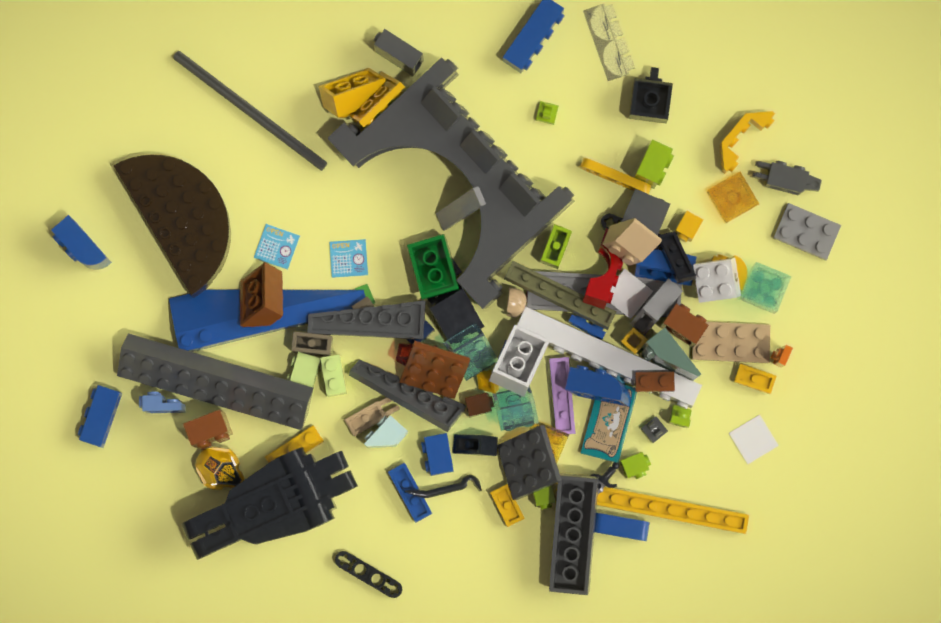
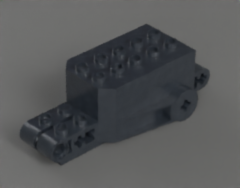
[181,447,358,560]

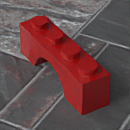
[583,228,623,309]

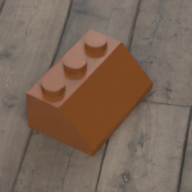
[240,262,283,327]

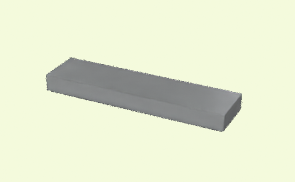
[436,187,486,231]

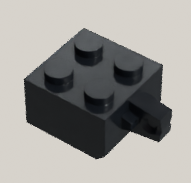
[629,67,673,124]

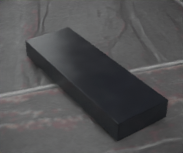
[658,231,696,284]

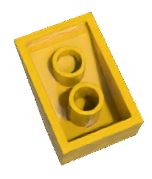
[318,68,386,118]

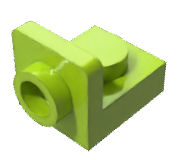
[668,405,692,428]

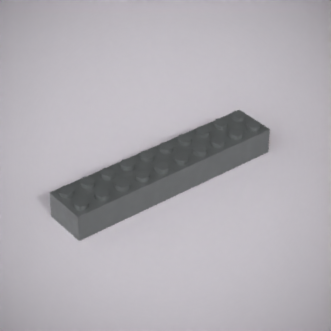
[117,333,314,430]

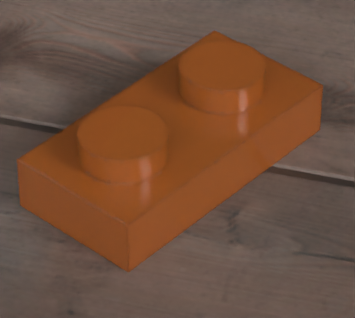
[635,372,675,392]

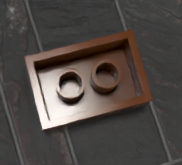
[183,410,233,450]

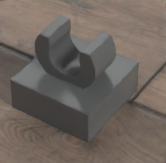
[641,417,668,443]

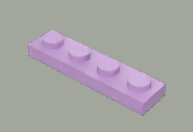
[549,357,576,436]

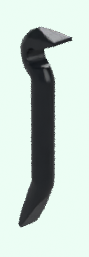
[404,475,482,498]

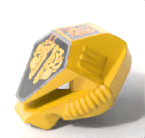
[195,447,245,490]

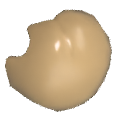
[507,287,527,318]

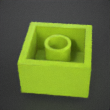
[634,139,674,189]

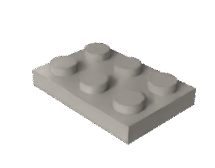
[773,203,841,261]

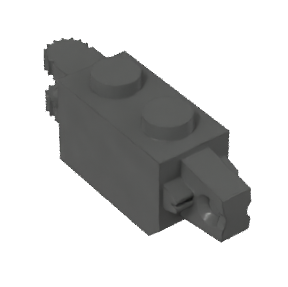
[752,161,822,195]

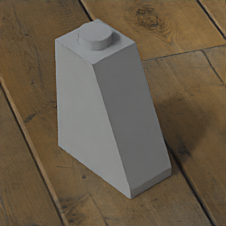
[630,279,683,336]

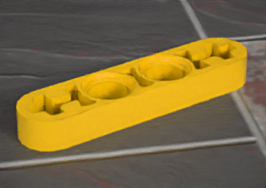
[580,158,652,194]

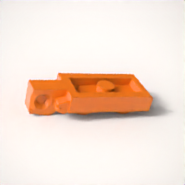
[771,345,793,368]

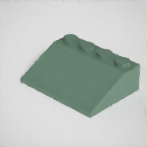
[641,328,701,381]

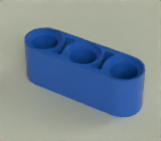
[595,513,650,541]

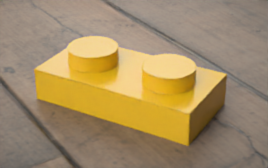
[734,364,777,394]
[490,484,525,527]

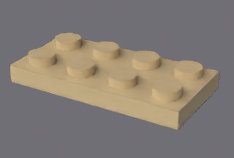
[692,322,771,363]

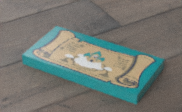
[581,385,637,463]

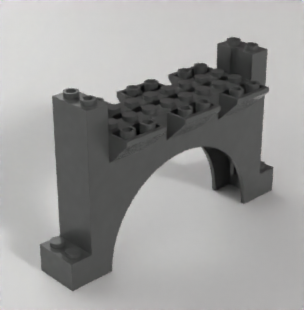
[328,57,575,309]

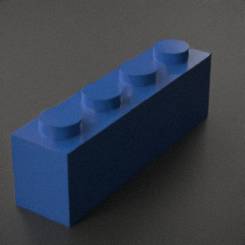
[502,0,565,73]

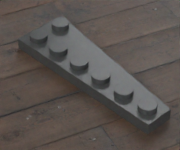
[307,301,426,340]
[349,360,466,432]

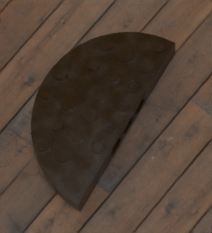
[113,155,231,298]

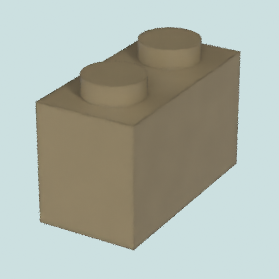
[291,332,333,356]

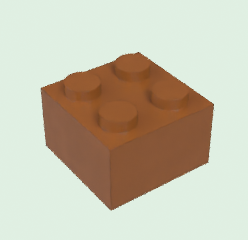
[661,303,709,348]

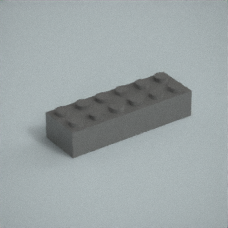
[549,473,599,595]

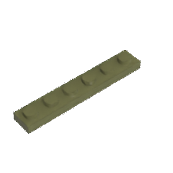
[504,261,617,330]

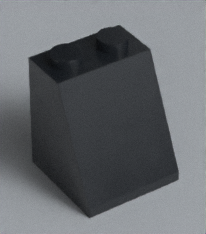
[423,283,485,346]

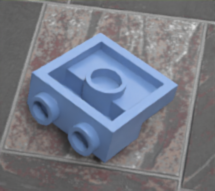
[139,392,186,413]

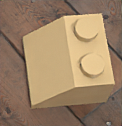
[603,218,662,266]

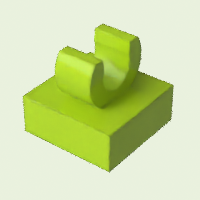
[536,101,559,125]

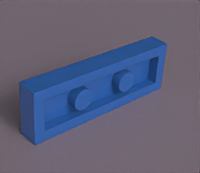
[388,463,433,523]

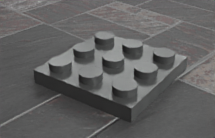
[497,425,562,500]

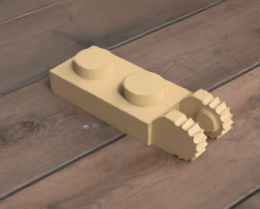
[345,398,400,437]

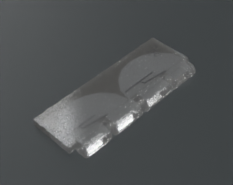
[583,3,635,82]

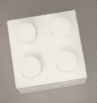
[693,258,741,303]

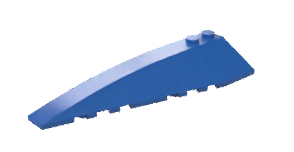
[169,290,365,352]

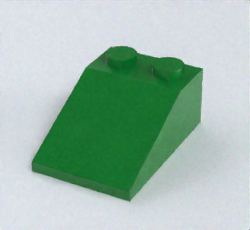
[407,234,459,300]

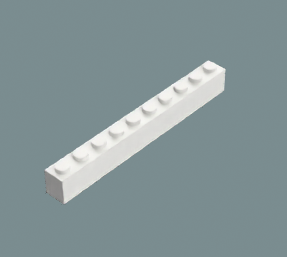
[517,307,702,409]

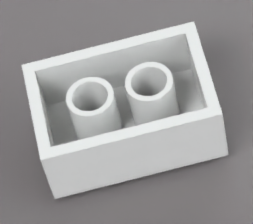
[489,325,550,397]

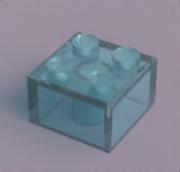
[739,262,792,314]
[443,323,498,381]
[492,386,539,431]

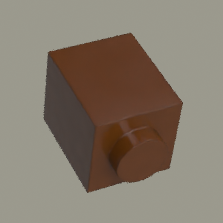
[465,392,495,418]

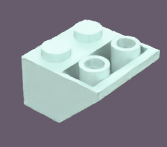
[364,415,408,448]

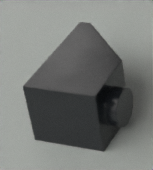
[453,434,498,456]

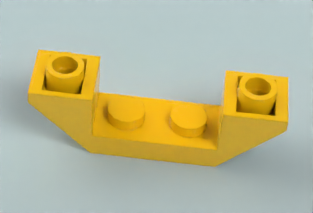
[720,111,775,174]

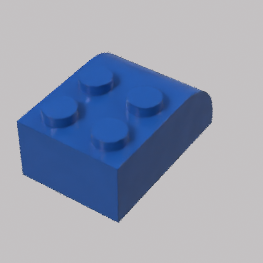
[51,215,112,270]
[565,365,631,407]

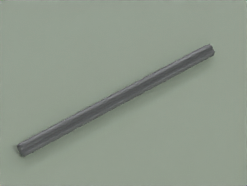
[173,51,327,171]

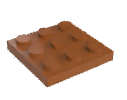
[400,341,470,399]

